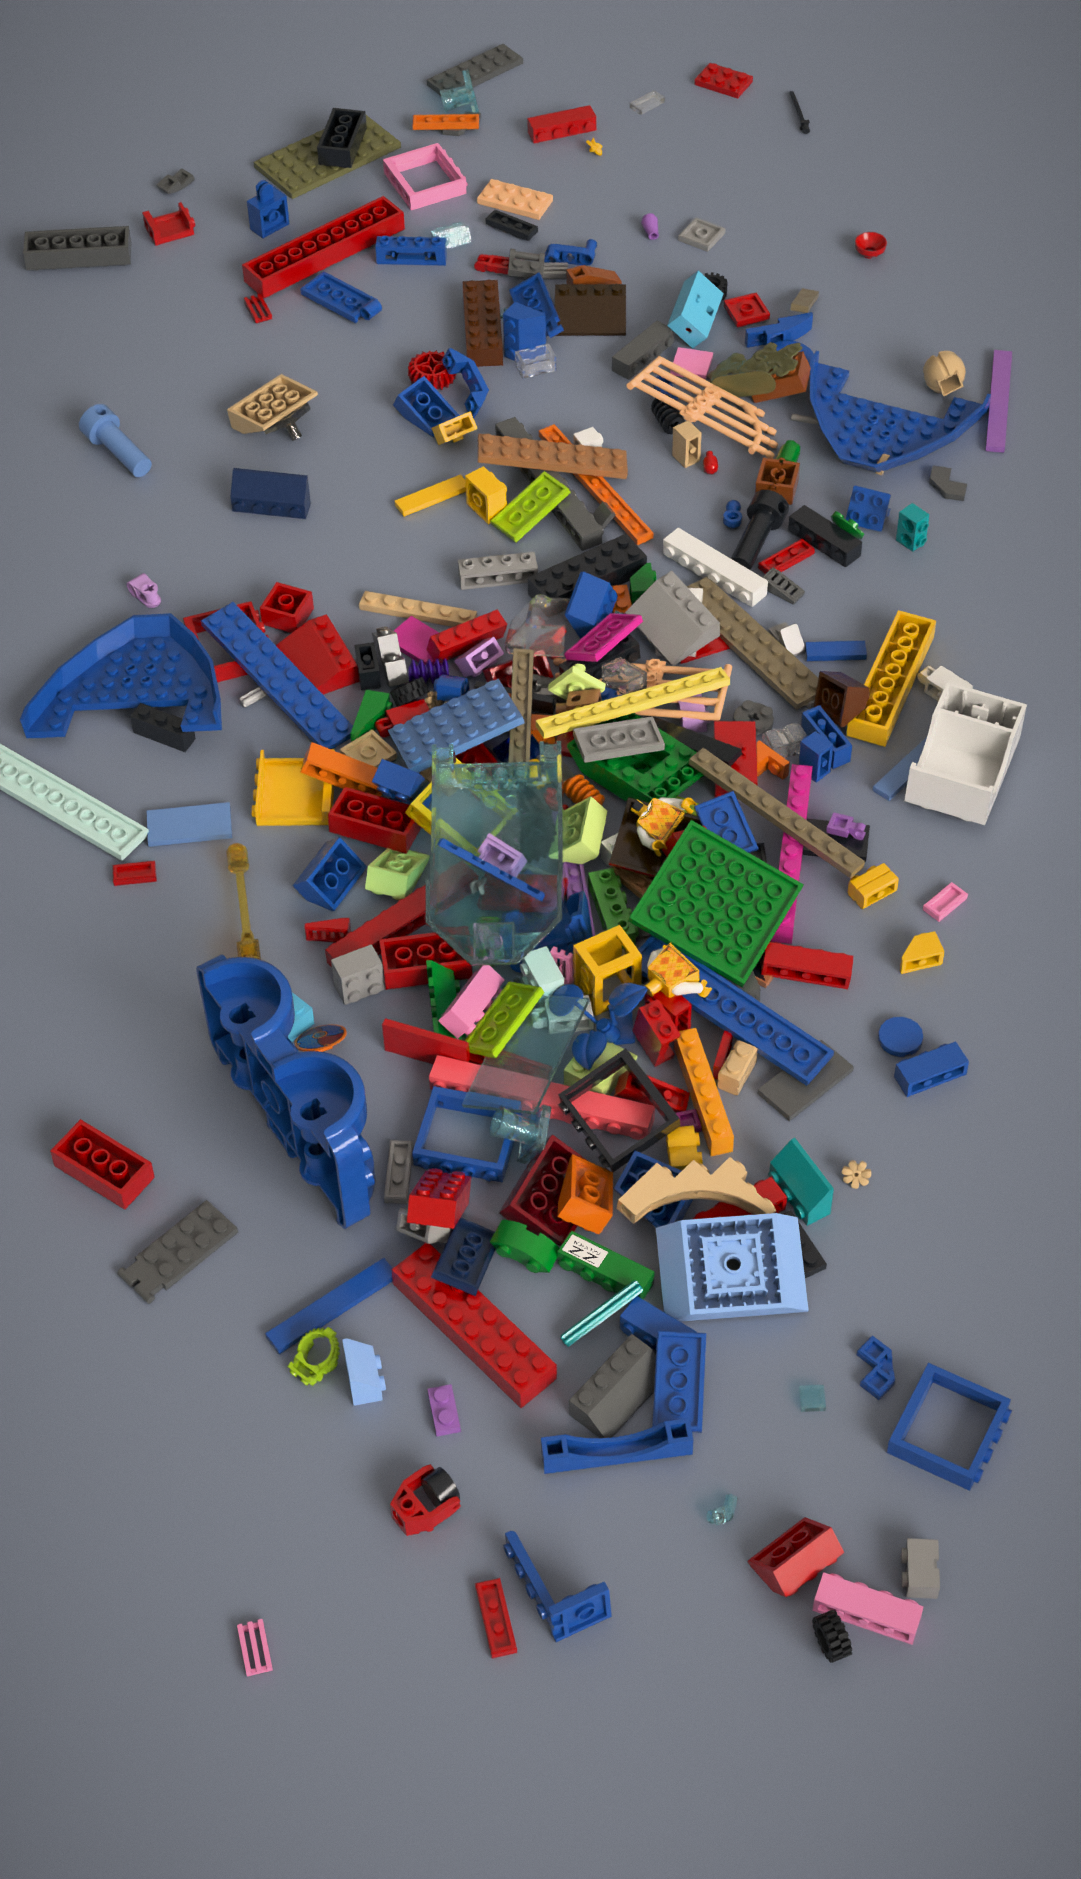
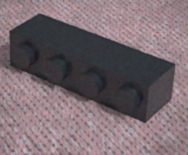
[788,505,862,567]

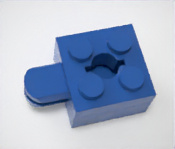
[247,180,289,238]

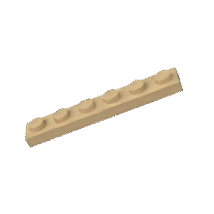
[359,591,477,627]

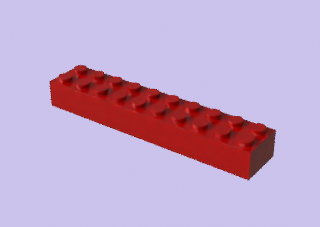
[242,196,405,298]

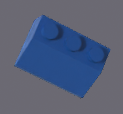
[503,302,546,363]
[564,572,618,639]
[292,837,367,911]

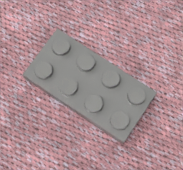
[573,716,665,763]

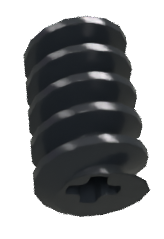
[651,394,685,434]

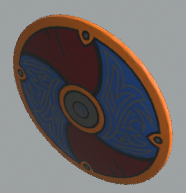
[294,1024,347,1052]

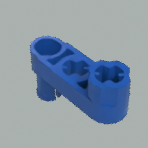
[544,239,597,265]

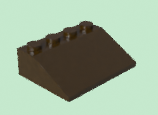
[555,284,626,336]

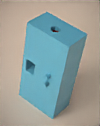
[667,271,723,348]

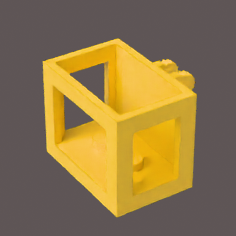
[573,925,642,1016]

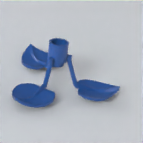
[549,983,648,1071]

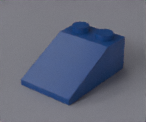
[393,376,460,438]

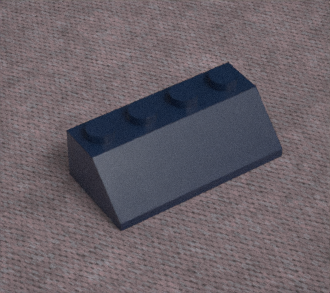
[230,468,311,519]

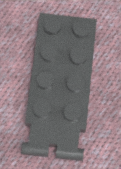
[117,1200,238,1304]

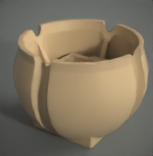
[923,351,966,396]

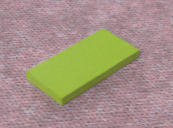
[490,471,571,543]
[465,981,545,1058]

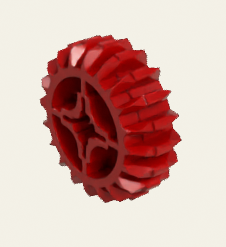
[408,350,456,390]

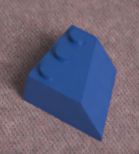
[614,1150,693,1228]

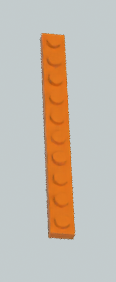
[539,424,654,545]

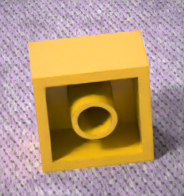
[465,466,507,525]

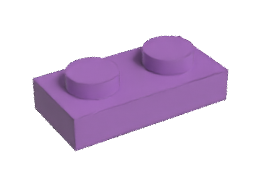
[427,1384,461,1437]

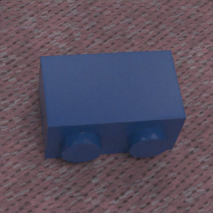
[799,731,833,783]

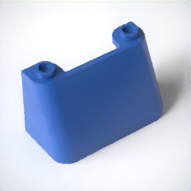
[499,891,593,973]

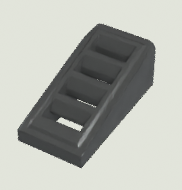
[763,568,805,605]

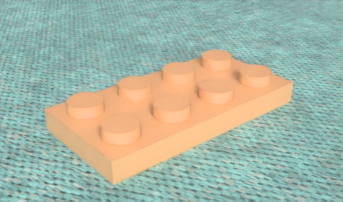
[477,179,553,220]

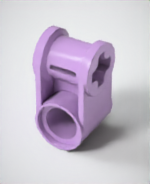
[126,573,161,608]

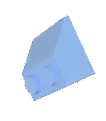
[342,1338,386,1406]

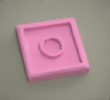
[670,347,713,380]

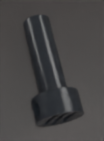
[731,490,789,570]

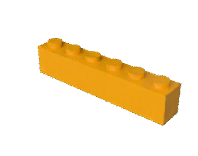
[674,1028,734,1156]

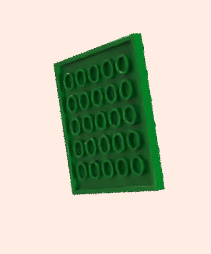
[628,820,804,988]

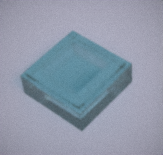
[799,1385,826,1412]

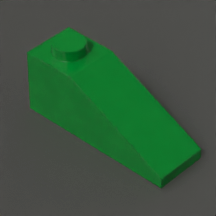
[350,690,393,742]

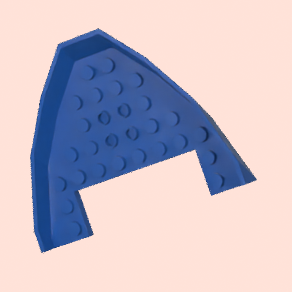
[810,351,991,473]
[20,613,222,738]

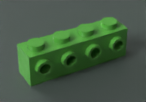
[588,868,639,949]

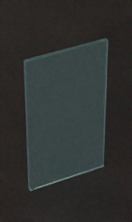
[462,995,590,1115]

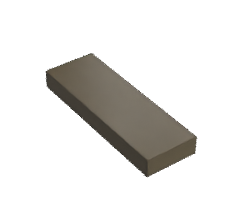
[790,288,819,313]

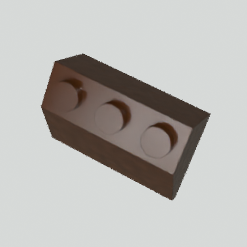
[813,671,870,727]

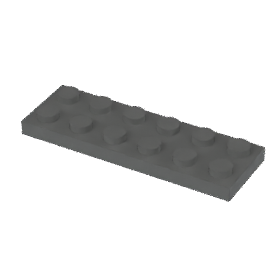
[427,44,523,100]

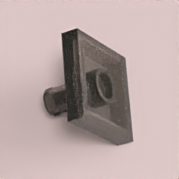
[264,402,311,441]

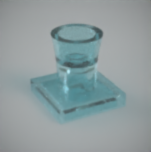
[440,70,479,113]
[490,1104,551,1164]

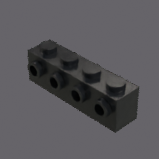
[559,634,641,680]

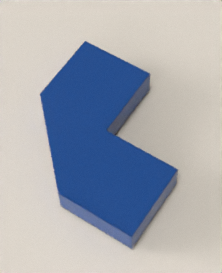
[856,1335,895,1400]

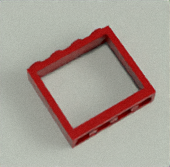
[183,601,269,682]

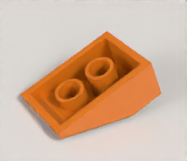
[558,1154,613,1235]

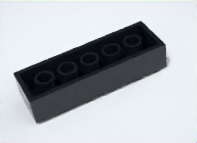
[527,534,647,618]

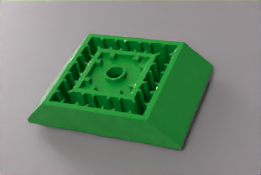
[567,713,704,803]

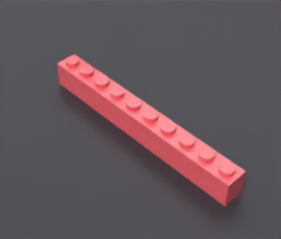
[429,1055,655,1140]

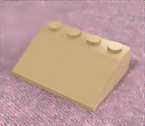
[227,374,318,434]

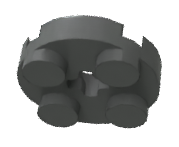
[733,700,774,737]

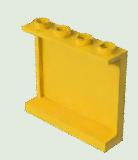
[252,749,335,826]

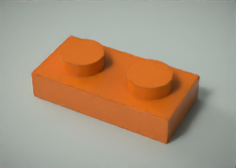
[612,584,632,614]

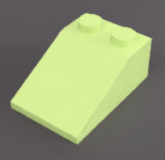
[365,848,430,900]
[564,1042,638,1095]

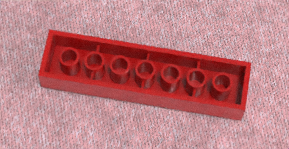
[391,1243,557,1408]

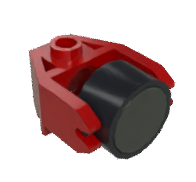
[390,1464,461,1536]

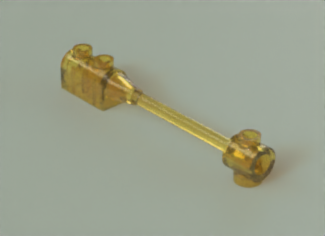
[226,843,261,960]

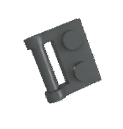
[508,249,545,278]

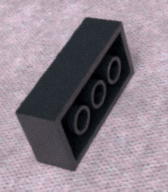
[317,108,367,168]

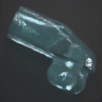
[706,1494,738,1525]

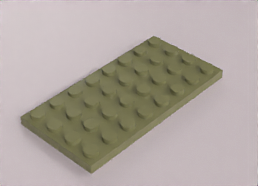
[254,115,401,199]

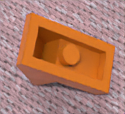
[756,740,790,780]

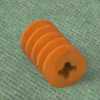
[561,774,605,806]

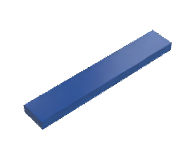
[265,1258,393,1354]

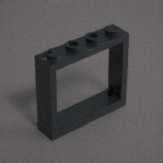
[558,1048,681,1172]

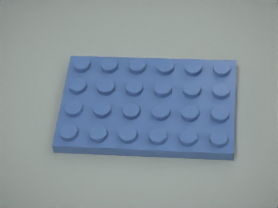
[388,679,525,773]

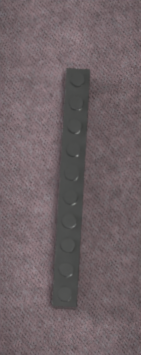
[495,417,604,551]

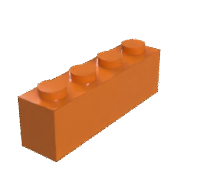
[300,742,382,797]

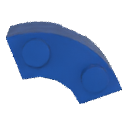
[434,674,470,701]

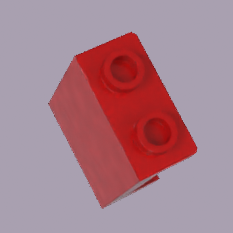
[142,202,196,246]
[632,999,680,1067]

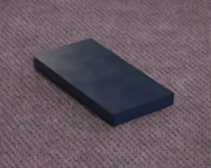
[431,1218,496,1296]

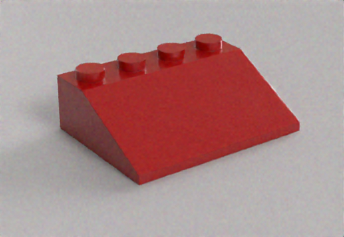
[276,614,359,695]

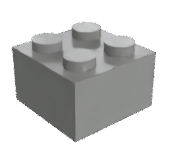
[331,944,385,1005]

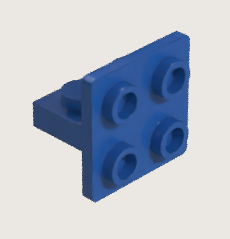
[846,486,891,532]

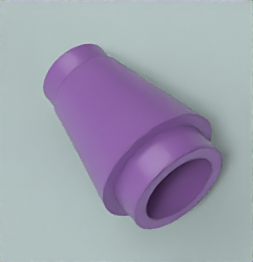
[641,213,659,240]

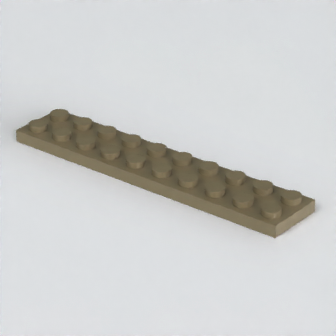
[687,577,818,710]

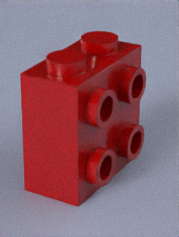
[644,991,692,1042]

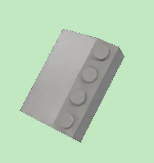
[625,571,720,666]

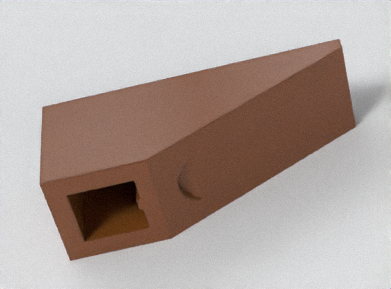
[566,265,622,285]

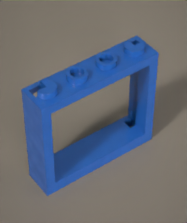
[412,1086,522,1183]
[887,1363,1012,1491]

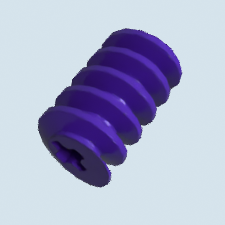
[409,658,449,684]

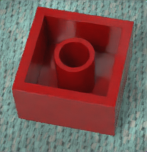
[260,582,314,633]

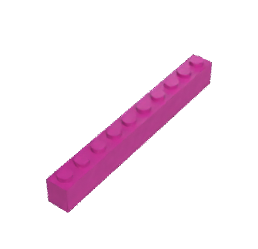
[770,764,813,944]

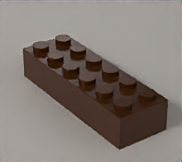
[462,279,503,367]

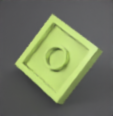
[548,664,605,700]

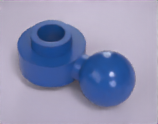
[723,500,742,528]

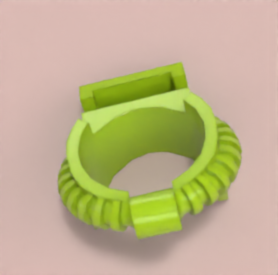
[287,1327,340,1386]

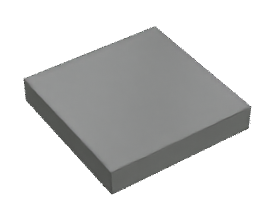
[678,218,725,252]

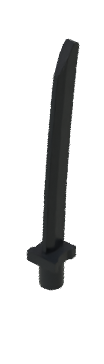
[790,91,810,134]

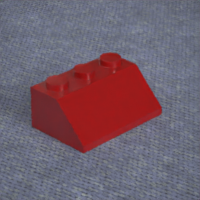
[483,649,554,688]
[747,1517,844,1597]

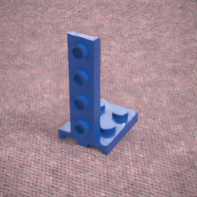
[503,1531,612,1642]

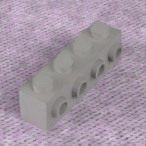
[458,552,538,590]

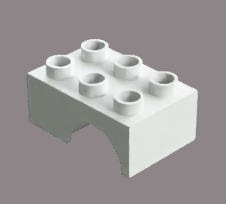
[904,682,1027,825]

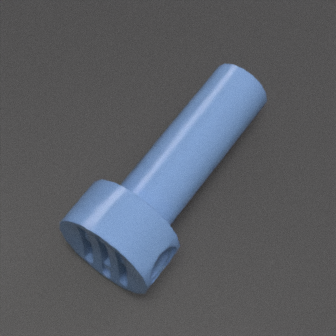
[79,404,152,477]

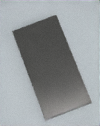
[757,1040,854,1121]

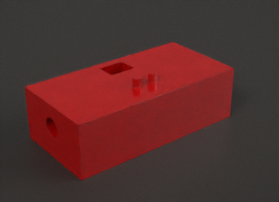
[713,721,758,798]

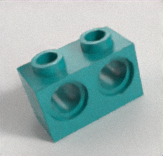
[896,503,930,552]

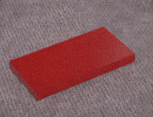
[382,1018,470,1064]

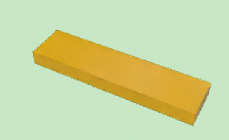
[395,474,466,516]

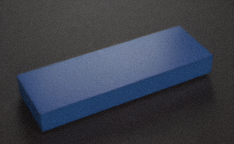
[805,640,867,661]

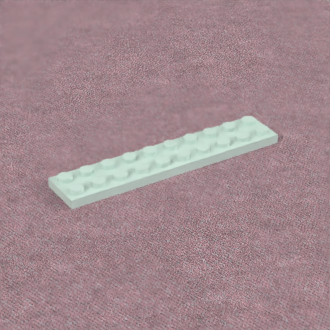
[0,744,149,861]

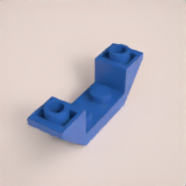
[442,348,489,418]

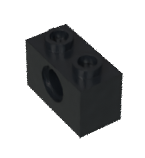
[354,642,381,690]

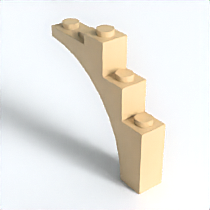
[616,1157,776,1224]

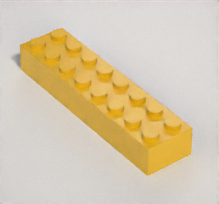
[846,610,936,747]

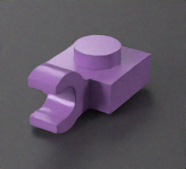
[827,812,866,840]

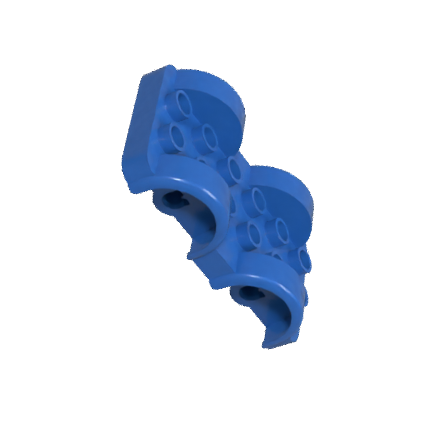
[196,954,376,1229]

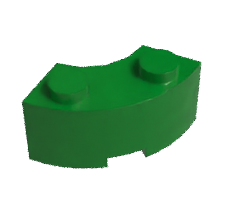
[490,1220,559,1273]

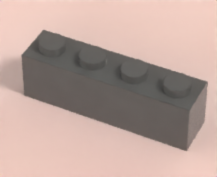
[612,321,674,380]

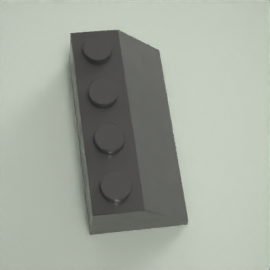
[569,1334,656,1438]

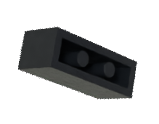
[130,703,196,752]

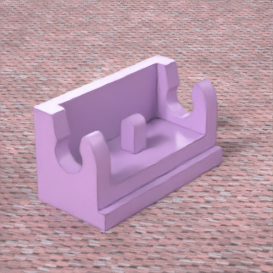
[478,833,527,877]

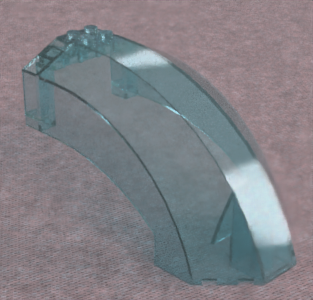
[426,741,564,966]

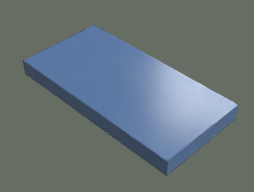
[147,802,232,847]

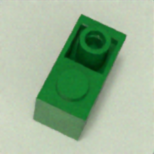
[630,563,656,605]

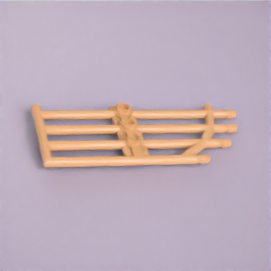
[627,356,778,459]
[553,658,732,721]

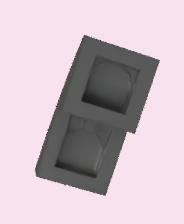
[157,168,195,194]

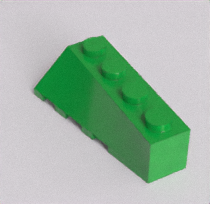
[426,960,466,1041]

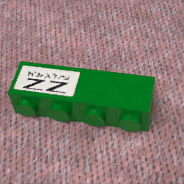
[557,1231,655,1302]

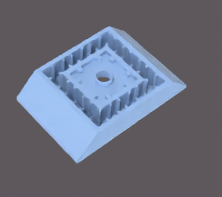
[656,1213,809,1322]

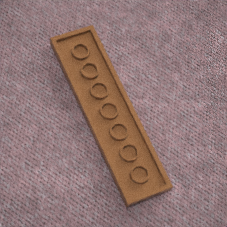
[477,434,628,479]

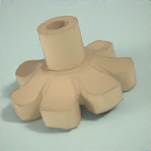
[425,691,443,710]
[842,1160,872,1189]

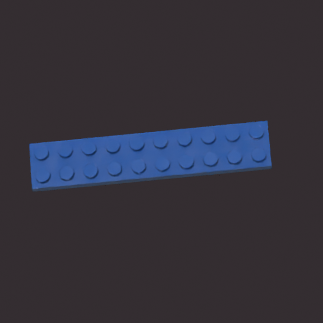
[201,602,353,749]
[629,935,834,1086]

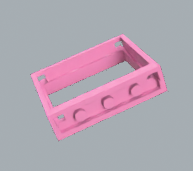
[383,143,468,210]

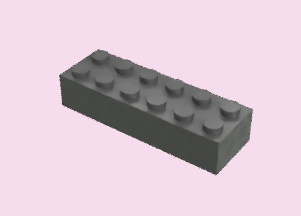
[23,226,132,270]

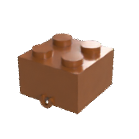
[755,457,800,505]

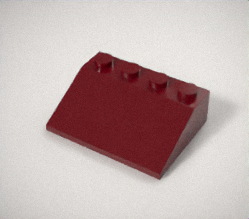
[499,1134,588,1246]

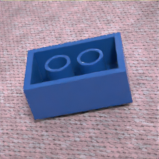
[372,759,436,808]

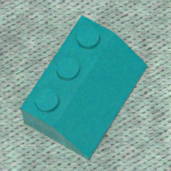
[768,1138,834,1226]

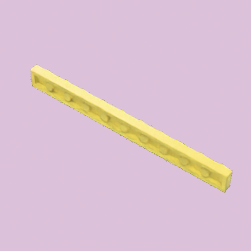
[536,667,730,739]

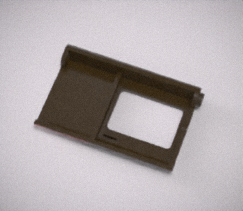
[609,797,701,878]

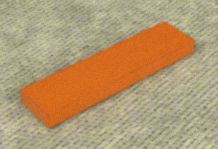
[413,114,479,130]

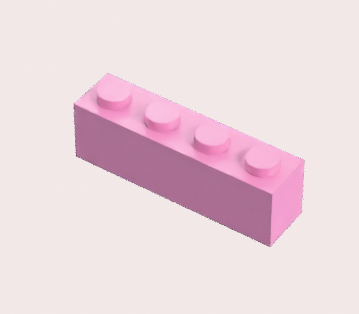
[438,962,505,1039]
[813,1572,924,1645]

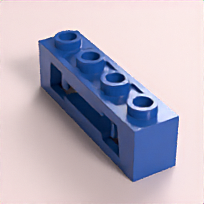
[375,236,447,266]

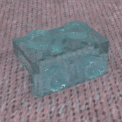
[430,222,471,248]

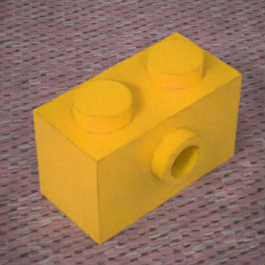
[431,411,477,445]

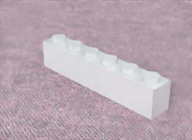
[663,528,768,607]

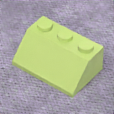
[550,796,608,864]

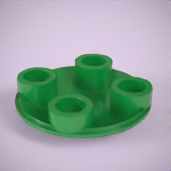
[831,511,864,539]

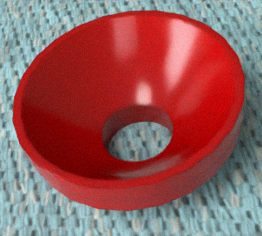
[855,232,887,259]

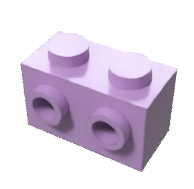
[454,637,504,678]

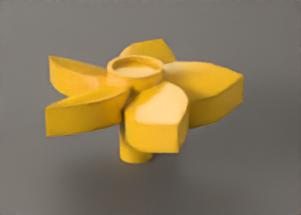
[586,138,603,156]

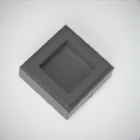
[593,501,616,529]

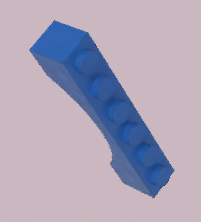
[541,1418,694,1474]

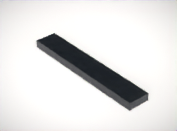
[643,716,742,767]

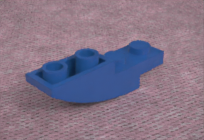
[745,312,813,348]

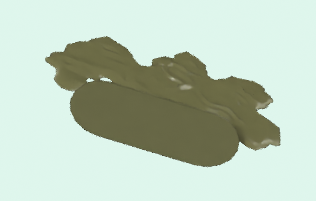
[707,342,802,397]

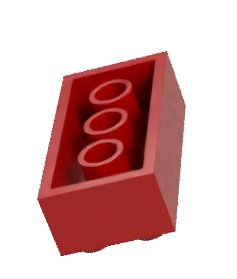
[328,787,422,854]
[379,928,473,990]
[50,1119,155,1210]
[407,1169,471,1229]

